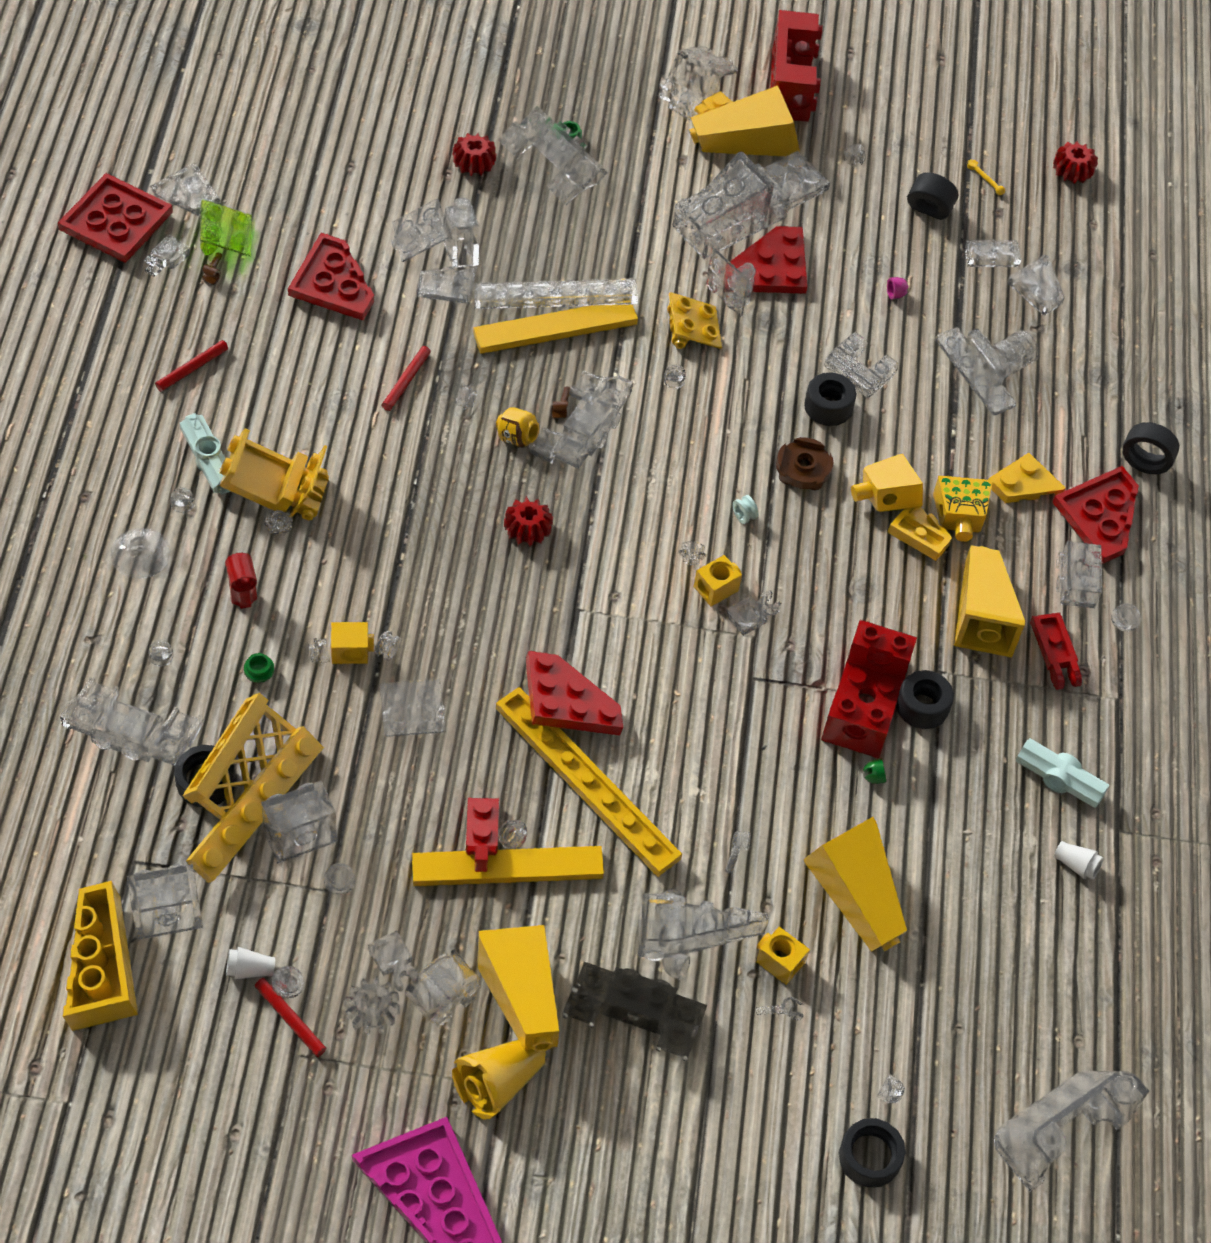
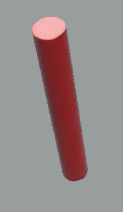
[155,340,229,392]
[381,346,431,411]
[254,978,327,1057]

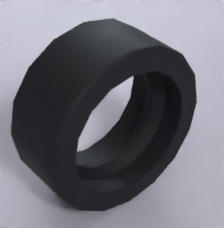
[1122,422,1180,474]
[174,745,236,807]
[839,1118,906,1188]

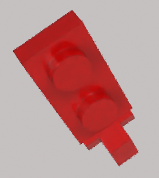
[466,798,499,872]

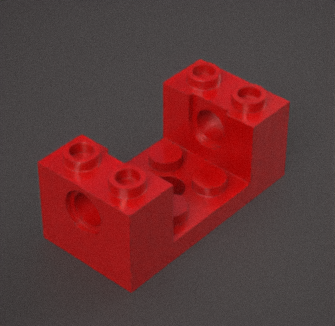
[770,10,823,122]
[821,620,917,759]

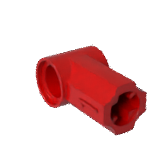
[225,552,258,609]

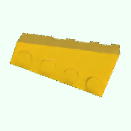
[63,881,138,1031]

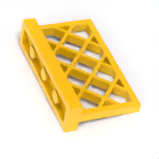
[182,693,296,820]

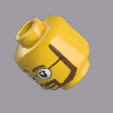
[496,407,540,448]

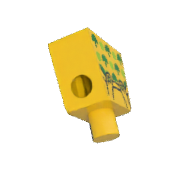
[933,475,992,542]

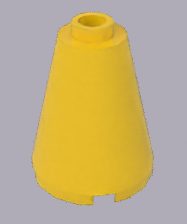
[452,1040,546,1120]

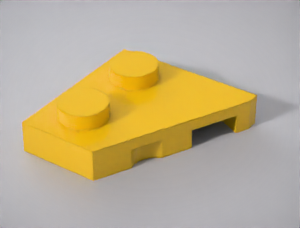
[988,453,1066,503]

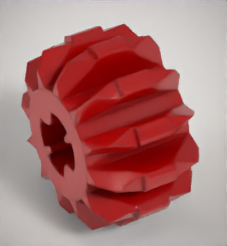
[452,133,497,176]
[1053,141,1098,184]
[504,496,553,547]

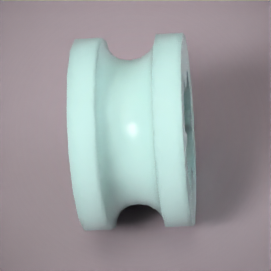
[732,495,759,524]

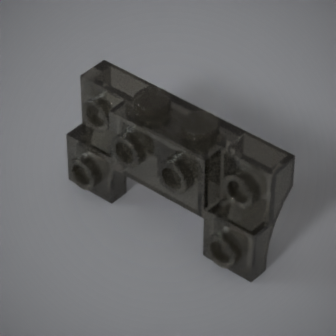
[562,961,707,1062]

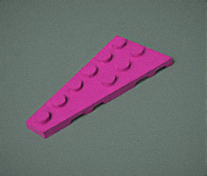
[352,1117,502,1243]

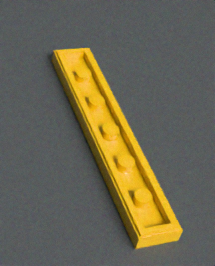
[473,298,638,354]
[412,846,604,886]

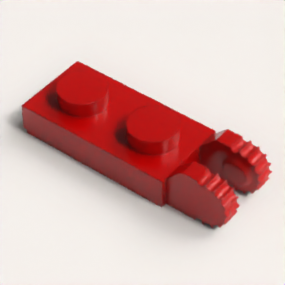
[1030,612,1082,690]

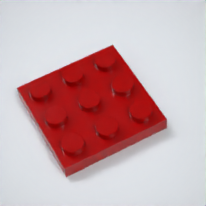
[58,173,173,263]

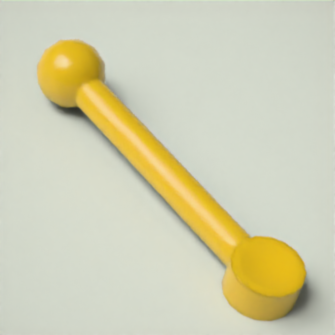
[967,159,1006,196]

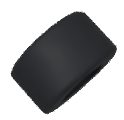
[907,172,959,220]
[804,372,857,426]
[896,670,954,729]

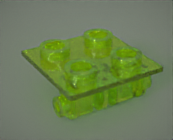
[200,199,252,257]

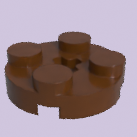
[776,437,834,491]

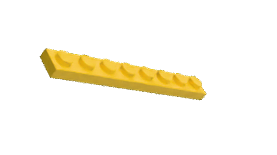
[496,687,682,877]

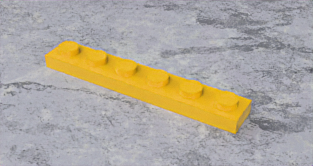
[186,726,324,883]

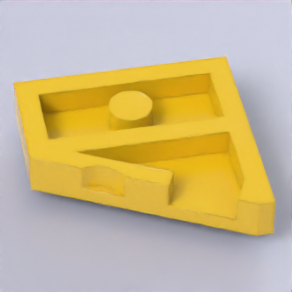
[887,507,952,561]

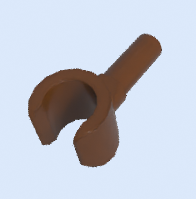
[202,252,222,285]
[552,386,571,418]

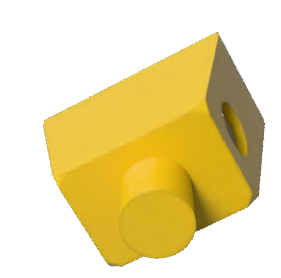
[851,453,923,512]

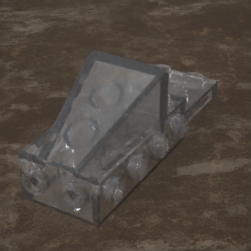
[672,151,830,259]

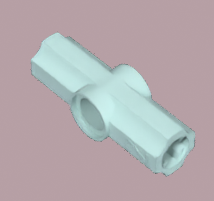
[180,413,231,495]
[1016,738,1110,808]

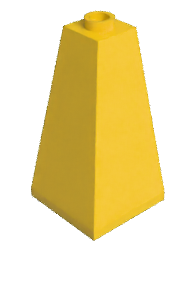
[689,86,801,157]
[954,545,1025,658]
[803,817,907,952]
[477,925,559,1052]

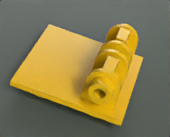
[667,292,722,349]
[289,445,329,520]

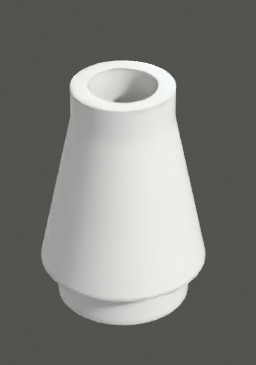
[1054,841,1104,880]
[226,947,275,980]

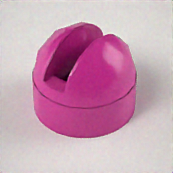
[887,277,909,299]

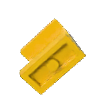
[219,428,309,515]

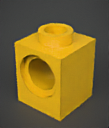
[693,555,742,607]
[331,622,374,664]
[756,926,810,985]

